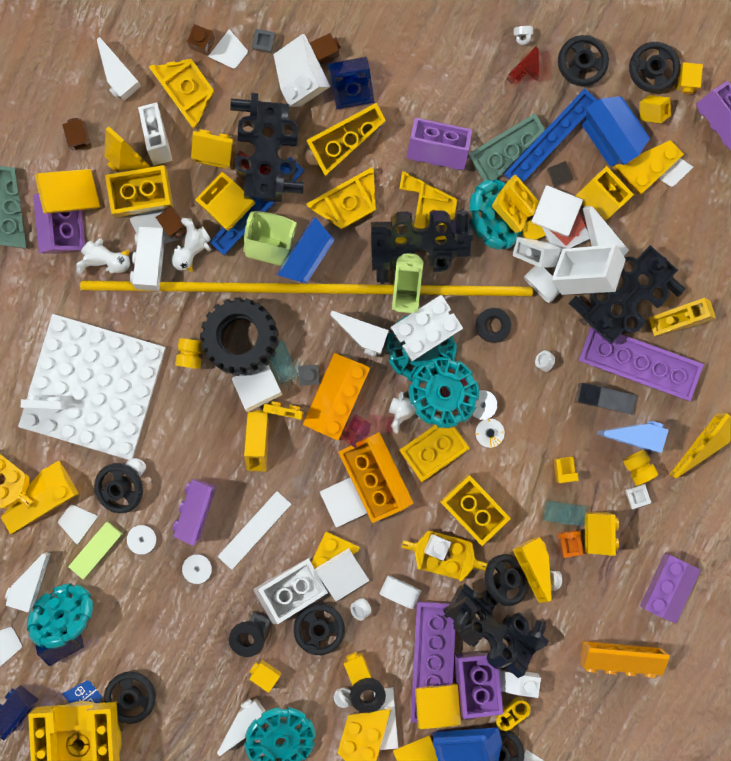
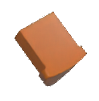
[557,530,583,558]

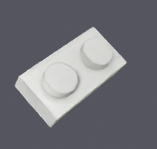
[21,396,66,409]

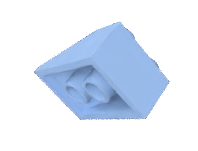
[596,421,668,453]

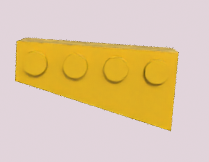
[306,103,386,177]

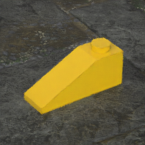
[649,298,716,337]
[512,537,552,603]

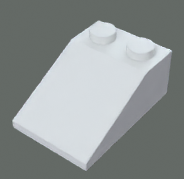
[273,34,330,107]
[330,311,389,357]
[253,558,328,624]

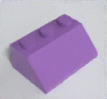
[696,80,731,150]
[406,118,472,170]
[33,193,85,254]
[172,479,217,546]
[640,553,701,623]
[454,652,503,719]

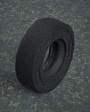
[476,308,511,343]
[229,622,265,657]
[350,678,386,713]

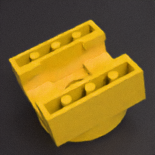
[28,701,122,761]

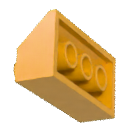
[303,353,370,441]
[338,432,413,523]
[580,641,670,678]

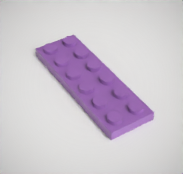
[578,327,704,401]
[411,601,455,723]

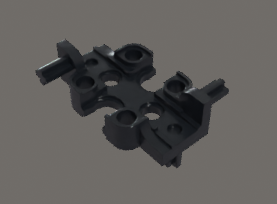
[230,93,304,203]
[371,209,473,284]
[568,245,686,344]
[443,583,549,678]

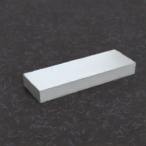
[374,687,398,750]

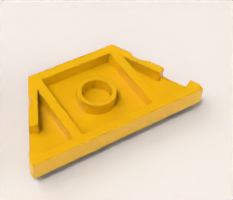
[149,59,215,129]
[306,167,376,230]
[337,708,392,761]

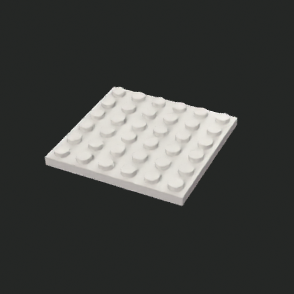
[18,314,166,460]

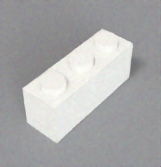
[130,227,166,291]

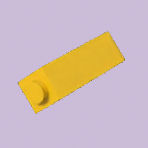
[244,410,269,472]

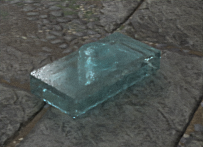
[270,340,298,384]
[543,501,586,526]

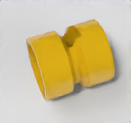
[175,338,203,369]
[623,449,658,486]

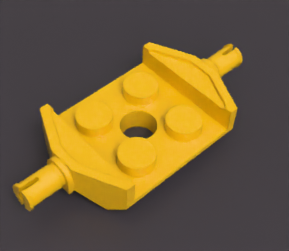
[0,454,34,509]
[401,530,488,581]

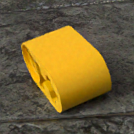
[494,696,531,731]

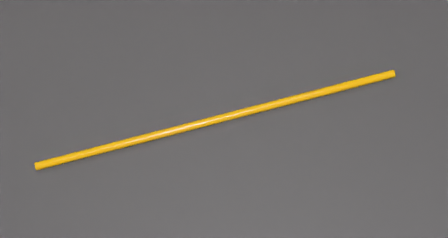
[80,281,533,296]

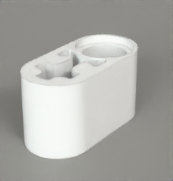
[523,266,560,303]
[379,575,422,609]

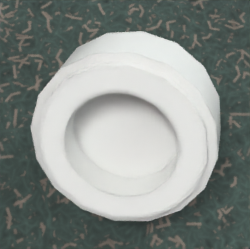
[513,26,533,45]
[535,350,555,372]
[125,458,146,477]
[550,571,562,591]
[350,598,371,621]
[334,687,352,708]

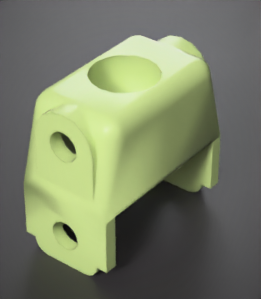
[243,211,297,266]
[392,253,423,313]

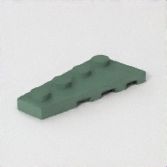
[468,113,545,182]
[0,166,27,249]

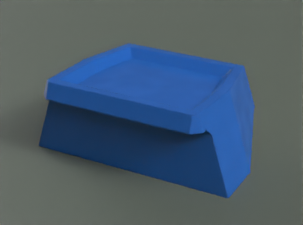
[582,96,650,166]
[276,217,334,283]
[432,728,502,761]

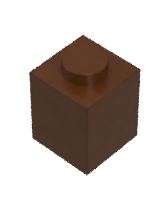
[187,24,215,56]
[309,33,341,65]
[62,118,92,151]
[155,206,187,239]

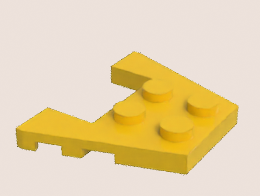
[395,171,457,243]

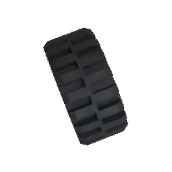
[200,297,279,376]

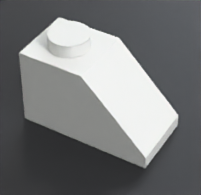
[512,237,561,268]

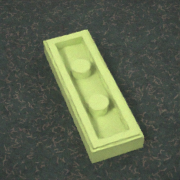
[68,521,123,579]

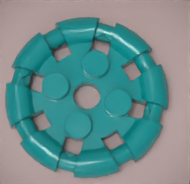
[469,180,522,250]
[386,315,457,383]
[409,357,479,428]
[27,584,93,649]
[244,707,316,761]

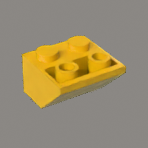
[191,129,237,170]
[575,166,634,221]
[195,172,255,231]
[584,512,619,556]

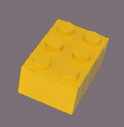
[105,165,174,218]
[440,474,511,546]

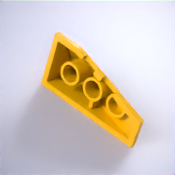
[104,126,150,172]
[669,413,731,478]
[1,460,79,534]

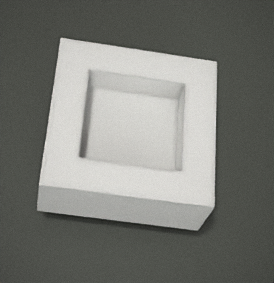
[625,484,651,509]
[424,534,451,561]

